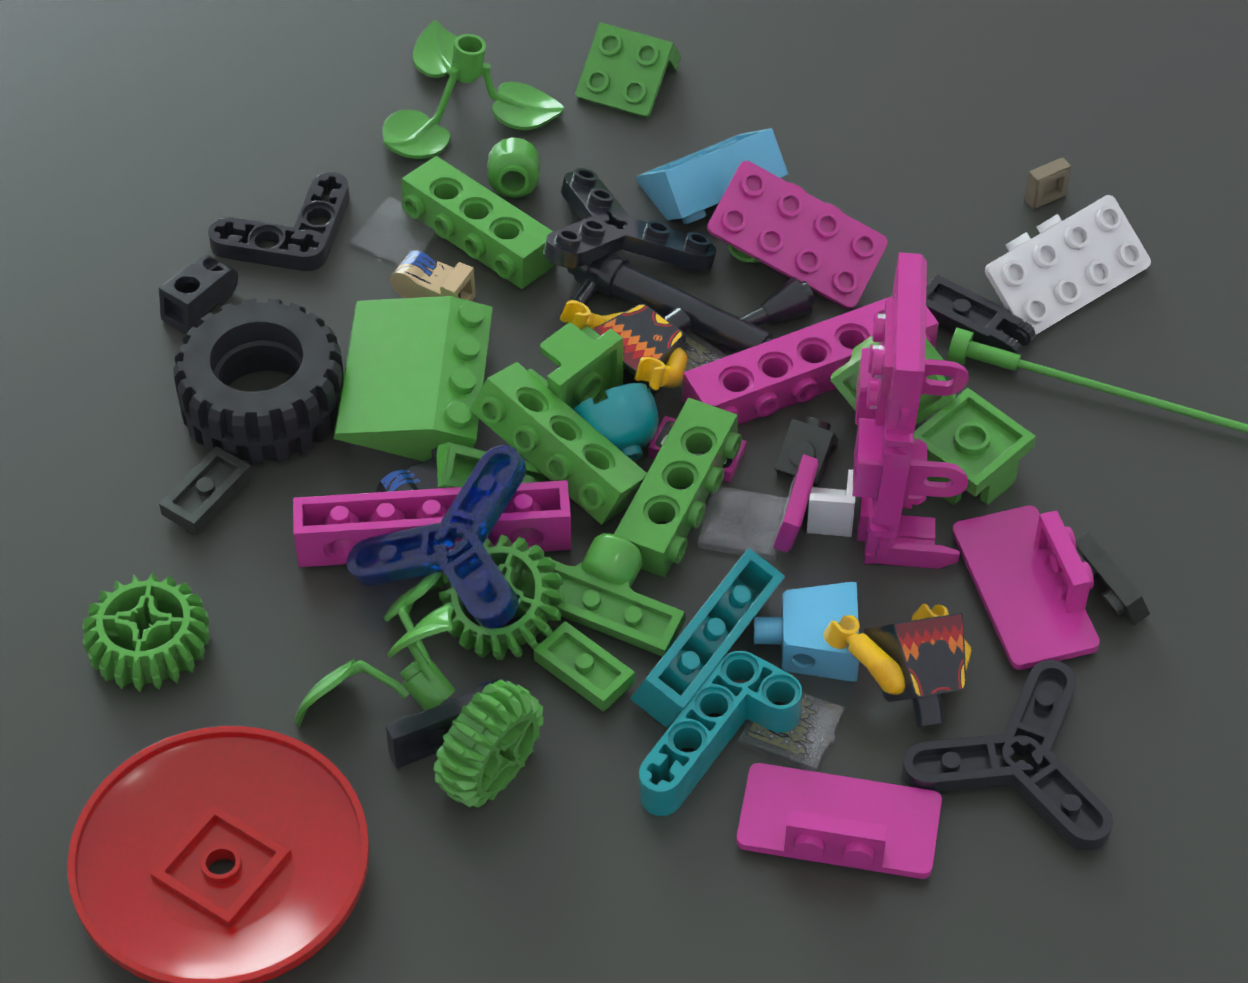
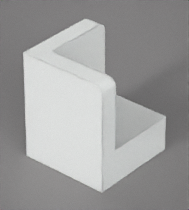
[807,469,855,537]

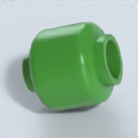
[487,137,540,199]

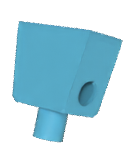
[753,582,859,682]

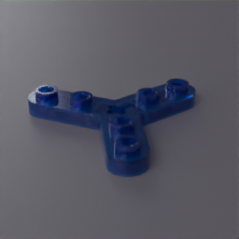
[346,445,526,629]

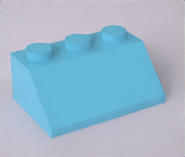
[635,128,788,224]

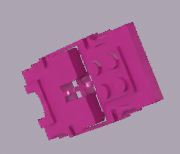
[852,252,969,569]

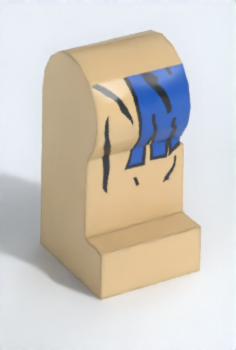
[390,251,476,301]

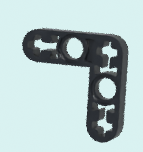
[208,172,350,271]

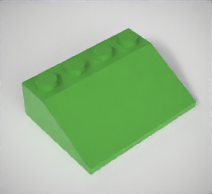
[333,296,493,461]

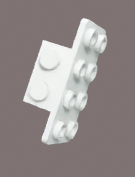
[985,195,1151,334]

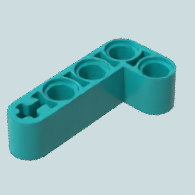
[639,651,802,816]

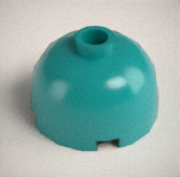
[573,383,659,461]

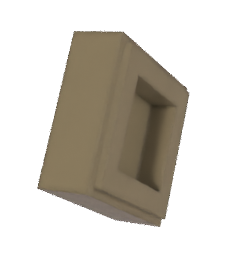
[1025,157,1071,209]

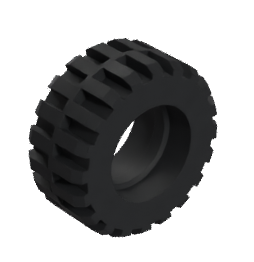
[173,298,344,465]

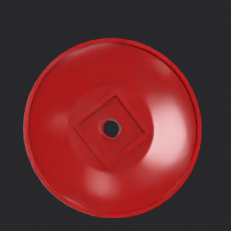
[67,726,369,983]

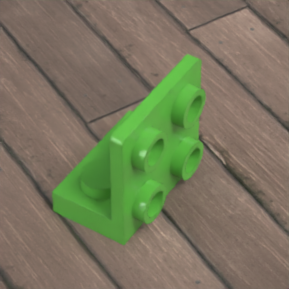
[575,22,682,118]

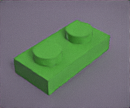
[534,621,635,712]

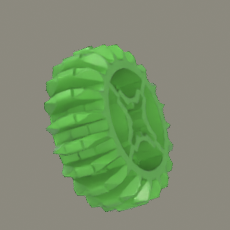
[439,534,565,661]
[82,572,210,692]
[434,679,544,808]

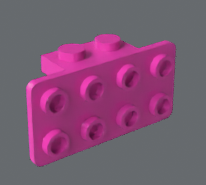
[707,161,888,309]
[952,505,1100,670]
[736,763,942,879]

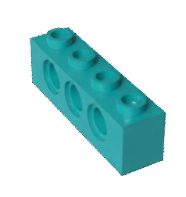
[630,548,785,728]

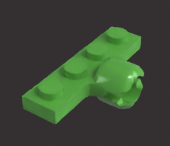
[503,533,686,657]

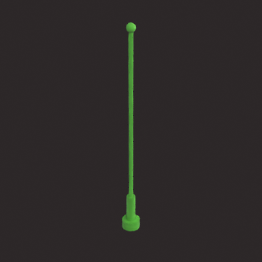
[947,328,1248,434]

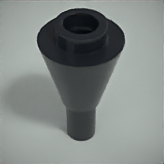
[740,277,816,327]

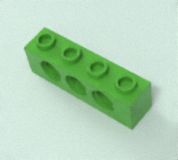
[402,156,555,289]
[470,362,647,525]
[614,397,742,578]

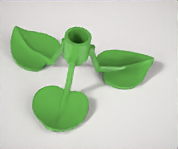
[382,20,564,159]
[295,569,456,728]

